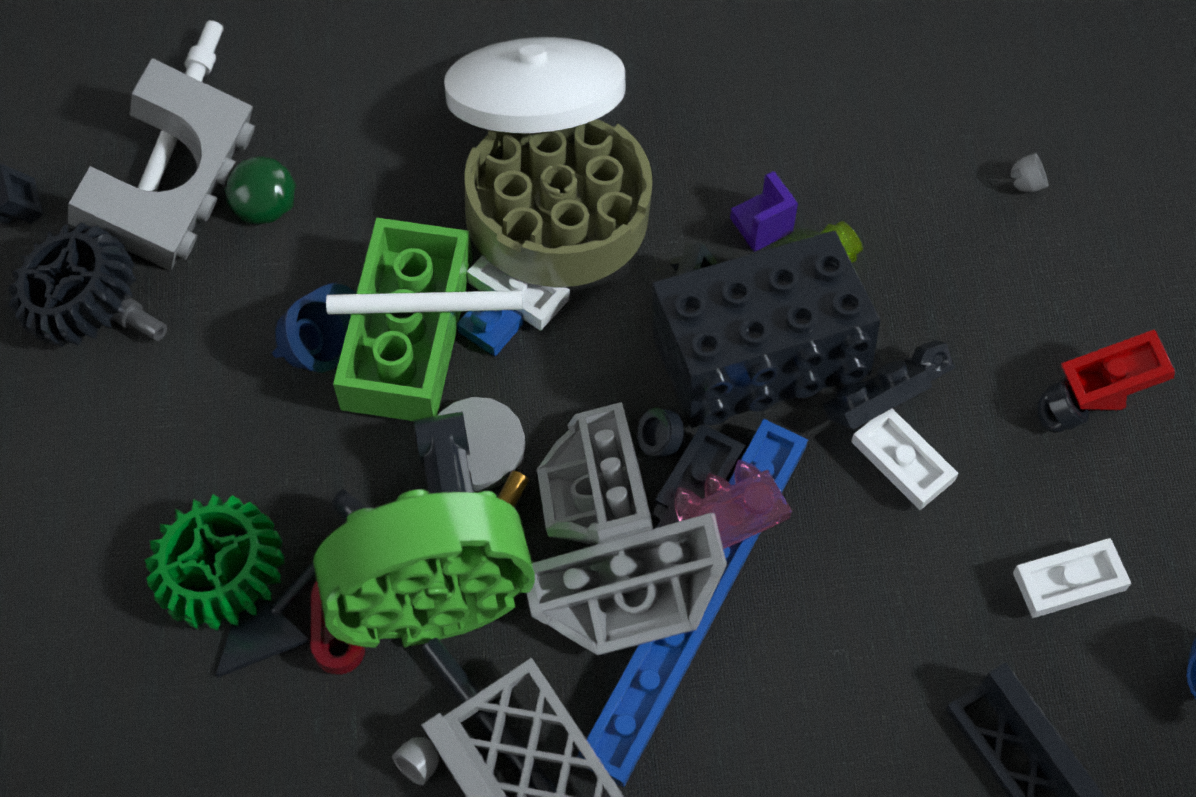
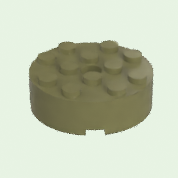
[465,119,652,287]

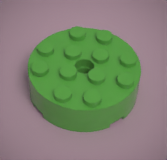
[314,490,535,648]

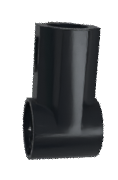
[414,411,474,494]

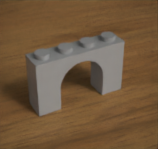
[68,58,255,271]

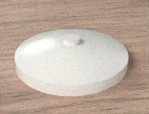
[444,37,625,133]

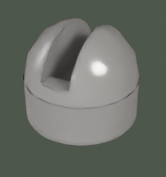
[1011,153,1048,193]
[392,737,439,785]

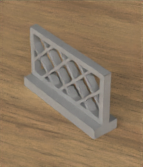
[422,658,624,797]

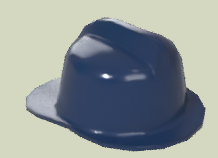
[271,283,357,373]

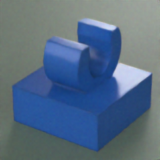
[457,310,524,357]

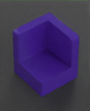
[730,171,798,252]

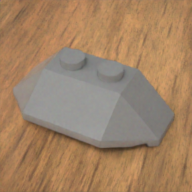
[537,402,653,545]
[527,513,727,655]

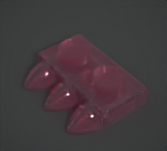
[674,460,792,549]

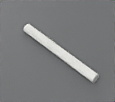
[326,290,523,314]

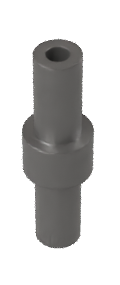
[111,298,167,341]

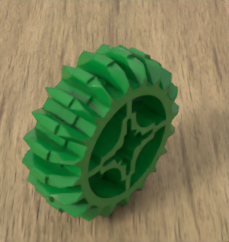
[145,494,285,631]

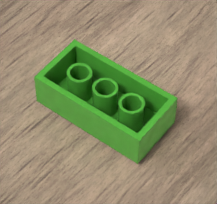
[333,218,473,421]

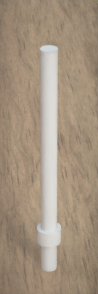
[138,21,223,192]

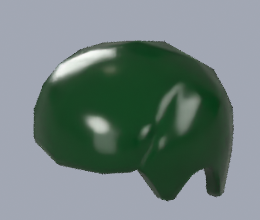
[225,156,297,225]

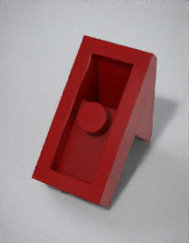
[1061,329,1175,410]

